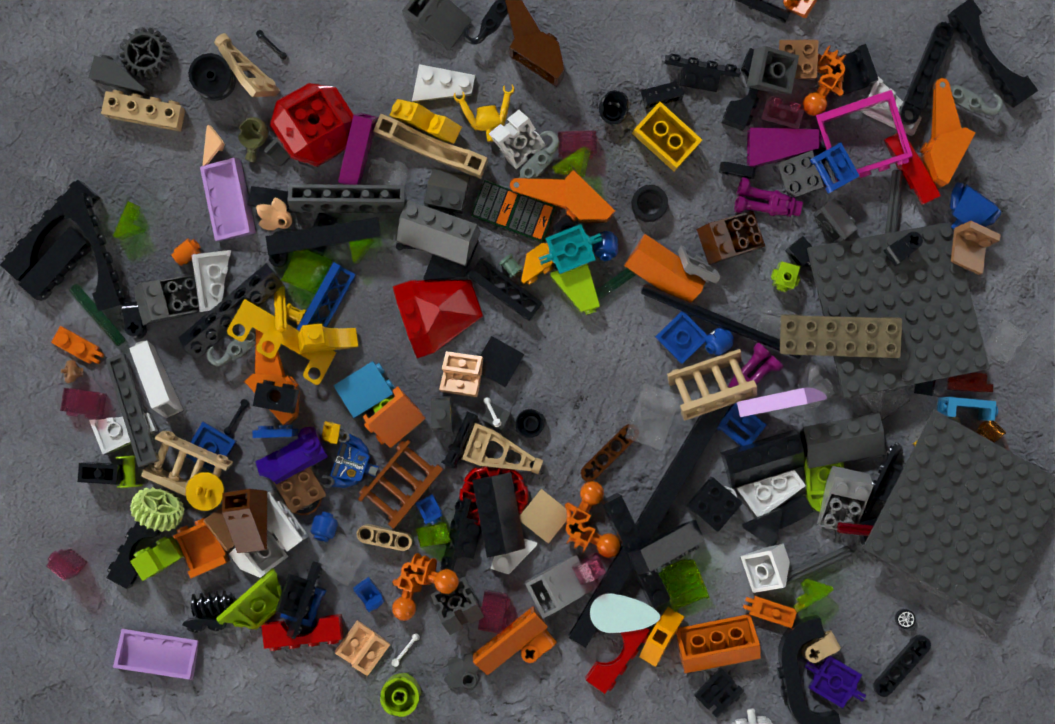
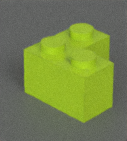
[130,536,184,581]

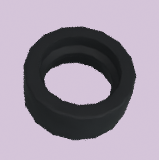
[631,185,668,222]

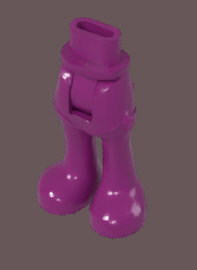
[734,177,803,217]
[727,342,784,407]

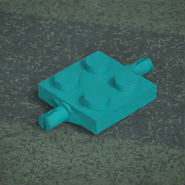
[538,224,603,274]

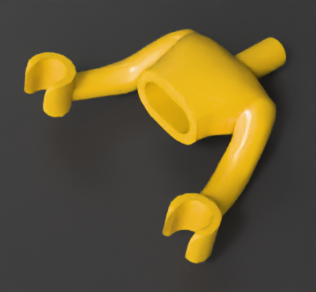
[454,85,515,142]

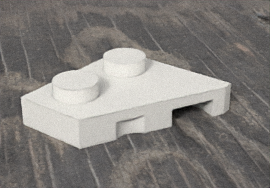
[491,538,537,574]

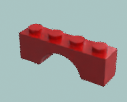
[261,614,344,651]
[585,627,650,694]

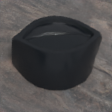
[516,409,544,438]

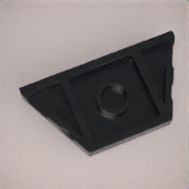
[423,211,479,280]

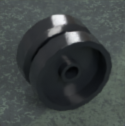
[188,53,236,101]

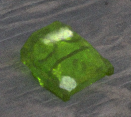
[281,250,333,295]
[659,559,710,612]

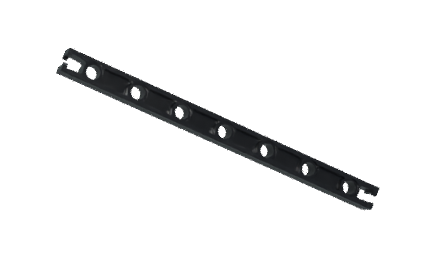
[569,406,730,648]

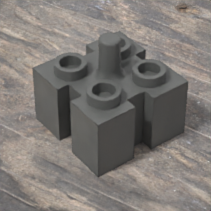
[430,576,484,635]

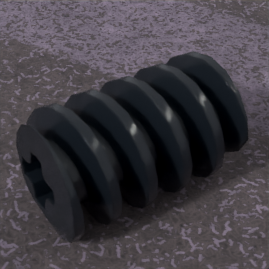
[191,590,234,618]

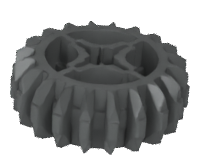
[119,27,173,80]

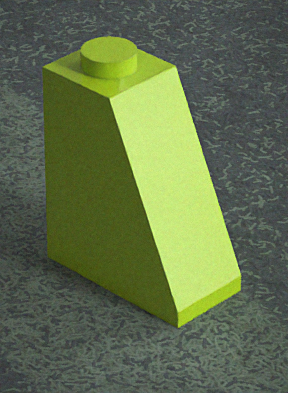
[550,264,600,315]

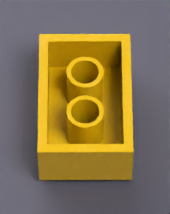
[632,102,702,172]

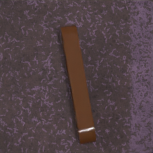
[580,424,639,481]

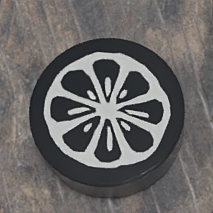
[895,609,916,629]

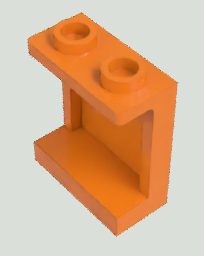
[363,386,426,448]
[173,518,230,579]

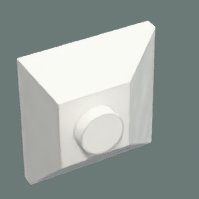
[229,530,289,578]
[740,544,790,593]

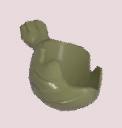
[238,117,269,163]

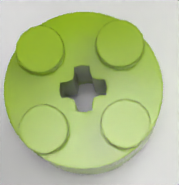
[380,673,421,717]

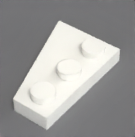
[412,64,475,103]
[861,76,922,136]
[192,250,231,312]
[89,413,158,456]
[736,470,806,517]

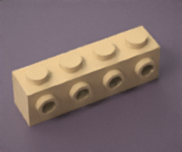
[101,90,185,132]

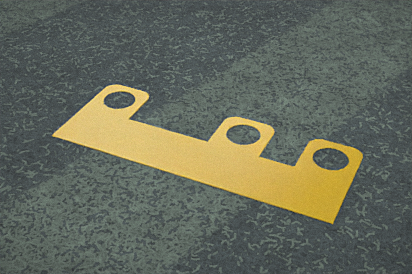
[227,299,337,385]

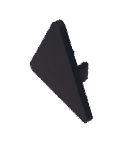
[742,508,782,546]

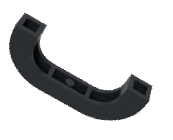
[777,615,841,724]

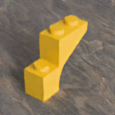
[389,99,462,144]

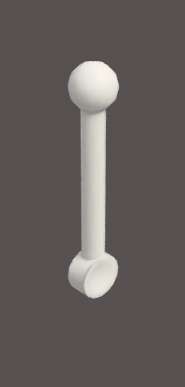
[483,397,501,427]
[392,633,420,667]

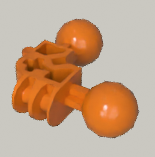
[803,39,846,116]
[565,481,621,558]
[392,553,459,621]

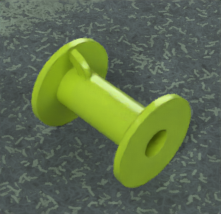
[116,455,143,488]

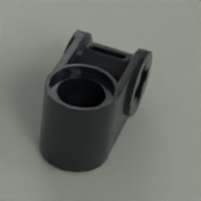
[883,232,923,266]
[121,301,147,339]

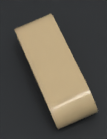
[357,524,413,551]

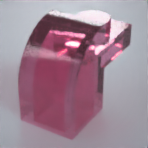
[572,552,606,585]

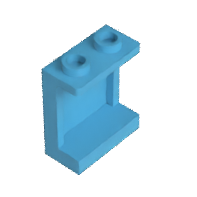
[333,361,395,418]
[937,397,998,421]

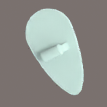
[590,593,660,633]

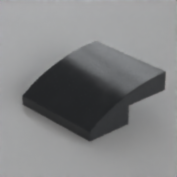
[480,336,525,388]

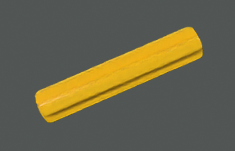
[274,285,287,333]

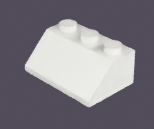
[267,490,309,552]

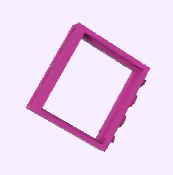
[816,90,913,182]

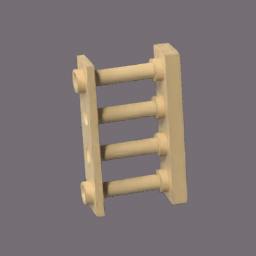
[667,349,757,421]
[141,431,233,496]

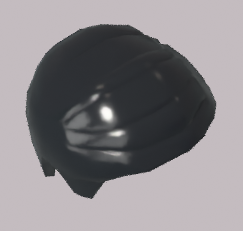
[599,90,629,124]

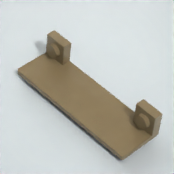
[780,314,902,358]

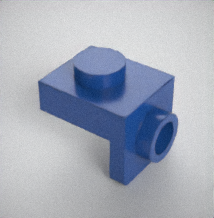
[415,494,443,525]
[353,577,384,612]

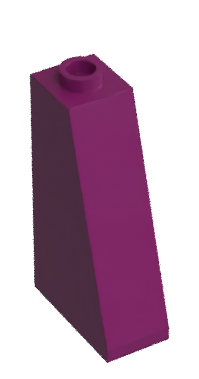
[338,113,379,185]
[747,127,822,168]

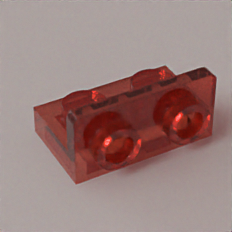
[947,373,994,393]

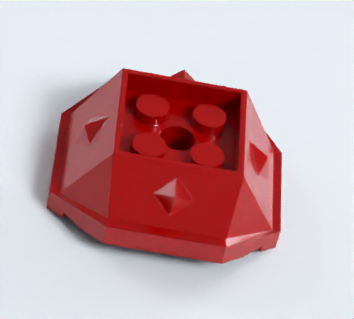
[270,83,354,167]

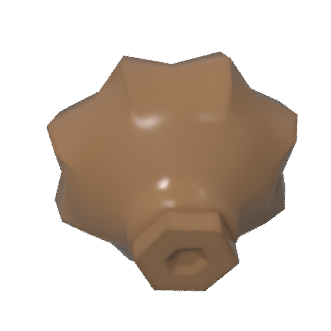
[61,360,83,383]

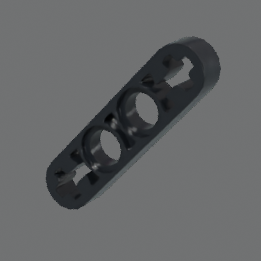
[873,635,931,697]

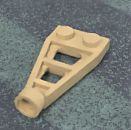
[214,33,280,97]
[462,423,543,474]

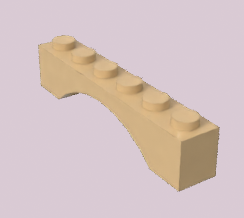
[373,114,488,179]

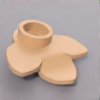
[256,198,293,231]

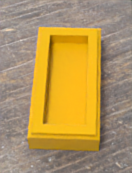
[321,421,340,444]

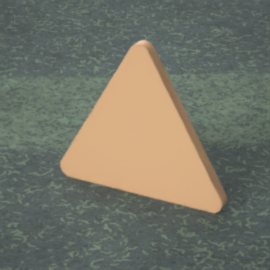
[203,125,225,166]

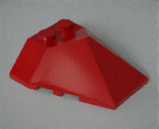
[393,280,483,359]

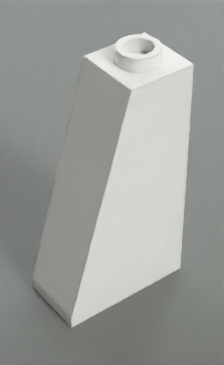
[129,340,183,418]

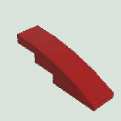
[884,133,941,205]

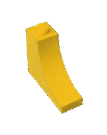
[298,324,358,353]

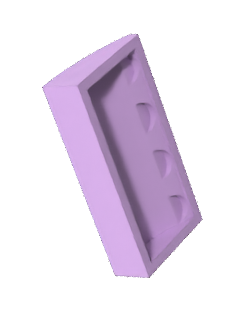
[200,158,256,241]
[737,387,827,417]
[113,629,199,680]

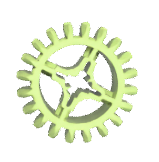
[130,487,185,532]

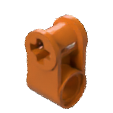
[521,629,557,663]

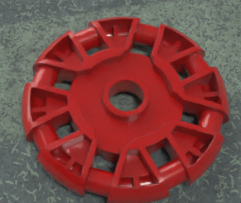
[459,463,529,527]

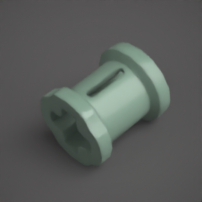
[499,253,524,278]

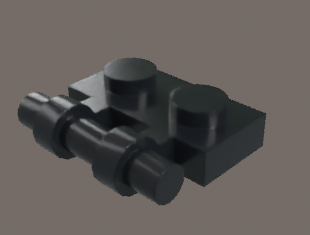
[694,667,744,718]

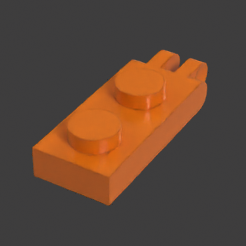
[51,326,105,364]
[743,596,797,628]

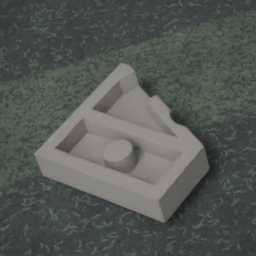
[677,245,721,284]

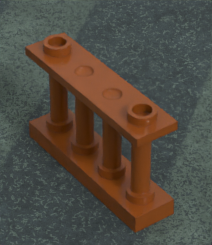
[358,439,444,529]

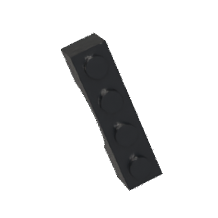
[721,48,761,131]
[107,522,161,589]

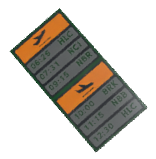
[471,180,556,243]

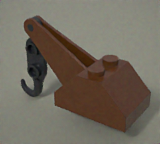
[463,0,564,87]

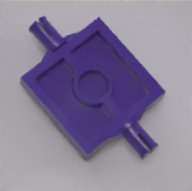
[805,656,866,708]

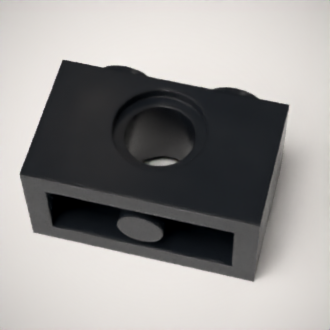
[253,380,299,413]
[77,462,123,485]

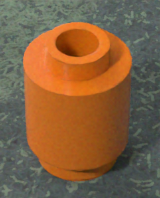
[171,238,201,266]

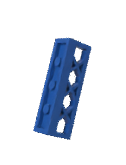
[297,262,356,331]

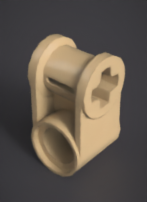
[801,630,841,663]

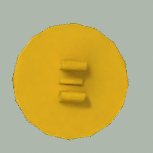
[185,472,224,511]

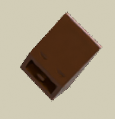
[696,211,765,265]
[222,489,267,553]

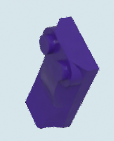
[255,427,328,484]

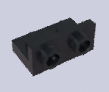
[641,81,684,109]

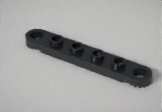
[899,22,954,125]

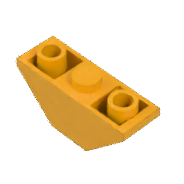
[521,243,554,285]
[639,607,685,667]

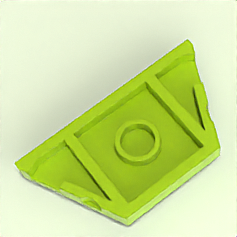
[216,568,282,630]

